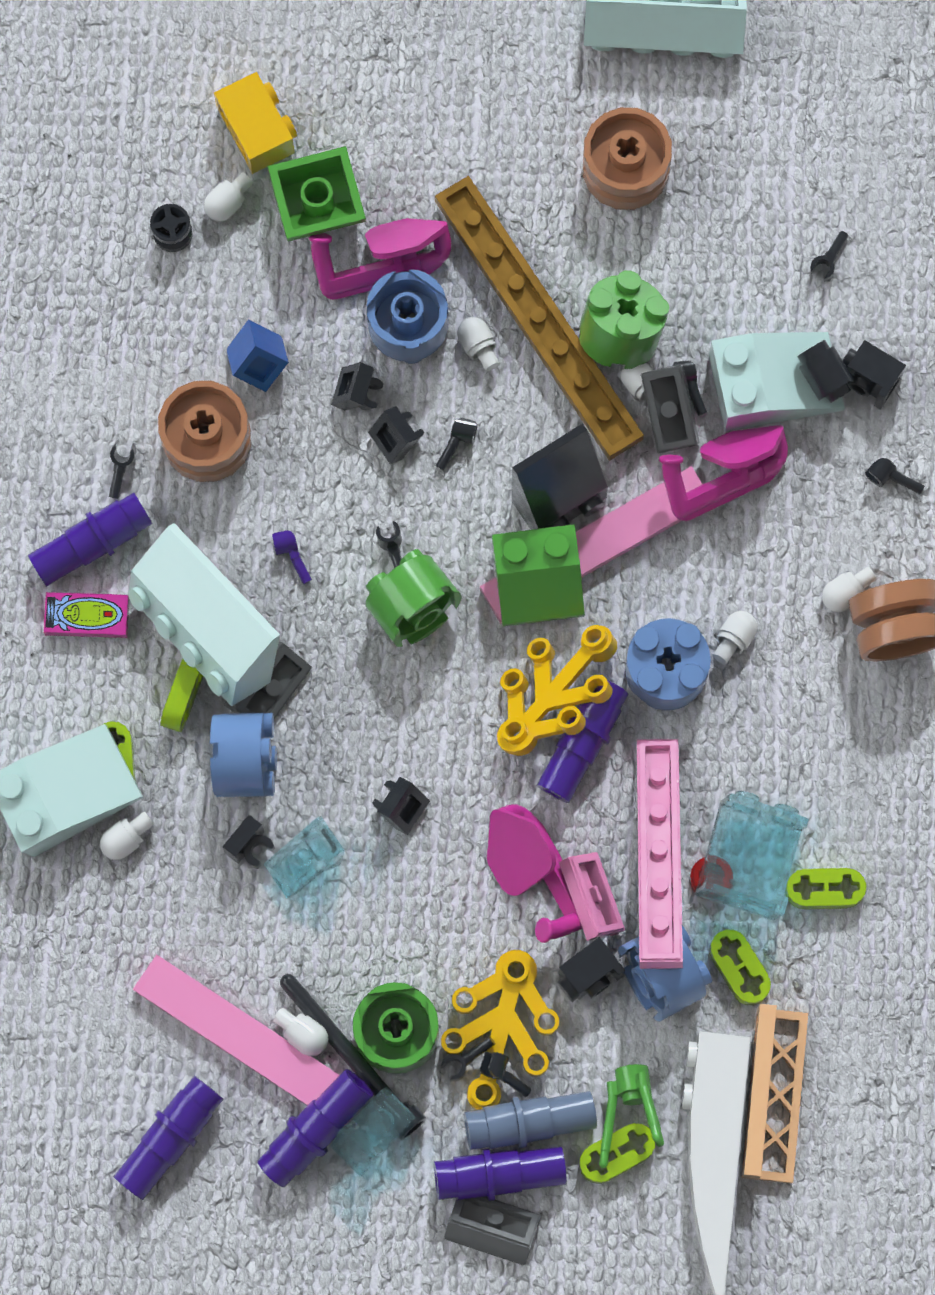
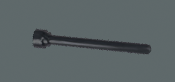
[280,974,427,1140]

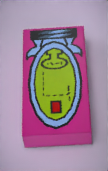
[44,592,130,638]

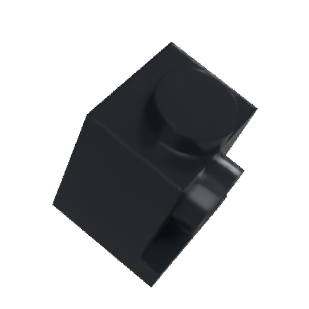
[843,340,906,410]
[557,937,625,1002]

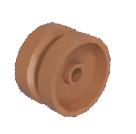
[583,107,672,210]
[158,380,251,482]
[848,579,935,662]

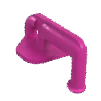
[308,218,451,300]
[659,425,788,521]
[487,804,582,943]

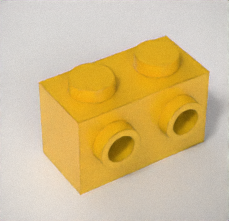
[214,72,297,174]

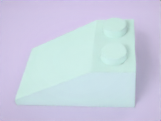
[709,332,845,432]
[0,724,144,857]

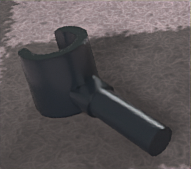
[810,231,848,282]
[672,361,707,416]
[435,418,478,471]
[108,439,137,499]
[865,458,925,494]
[376,521,402,569]
[441,1036,495,1081]
[480,1051,531,1097]

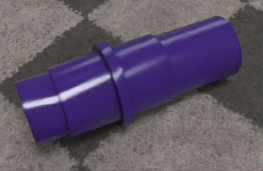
[28,493,153,587]
[536,680,629,803]
[257,1069,373,1188]
[113,1075,224,1200]
[434,1147,567,1201]

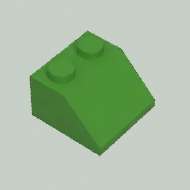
[268,146,366,242]
[492,524,585,627]

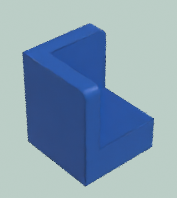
[227,319,289,392]

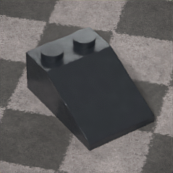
[512,423,608,530]

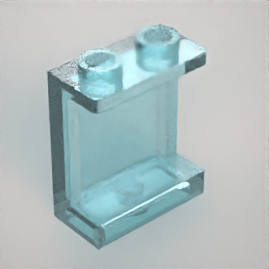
[695,791,809,921]

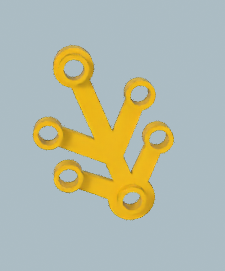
[497,625,617,756]
[441,950,559,1110]

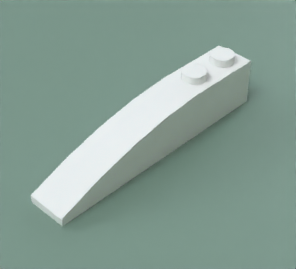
[682,1031,751,1295]

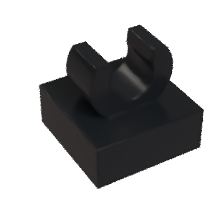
[331,362,384,411]
[368,406,424,465]
[372,777,430,835]
[222,815,275,869]

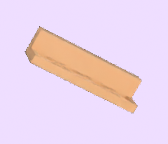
[741,1004,808,1184]

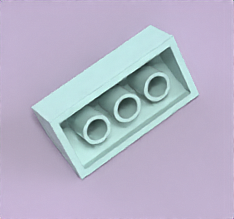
[584,0,747,58]
[128,523,280,706]

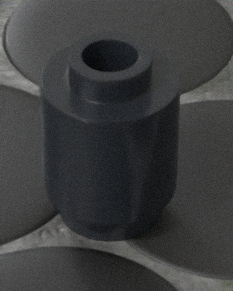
[797,340,854,403]

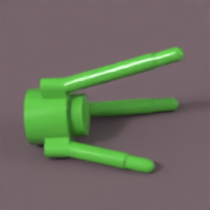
[599,1064,664,1168]

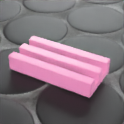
[559,852,625,941]

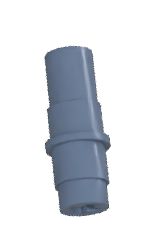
[464,1091,597,1150]

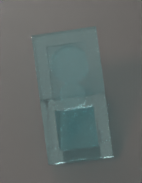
[264,816,345,898]
[331,1087,416,1177]

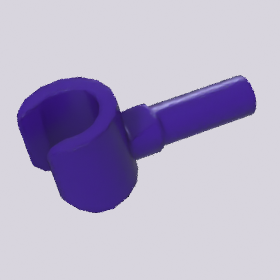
[272,530,312,584]

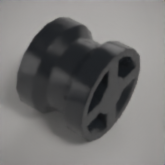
[150,204,193,252]

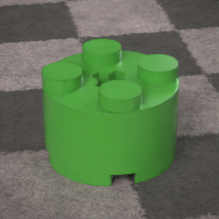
[579,270,670,369]
[365,549,462,647]
[353,982,439,1074]

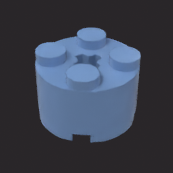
[366,270,449,364]
[625,618,711,710]
[210,713,277,798]
[618,926,712,1022]

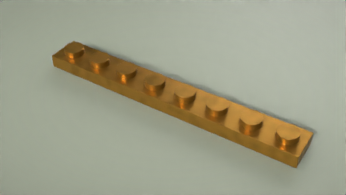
[435,176,644,461]

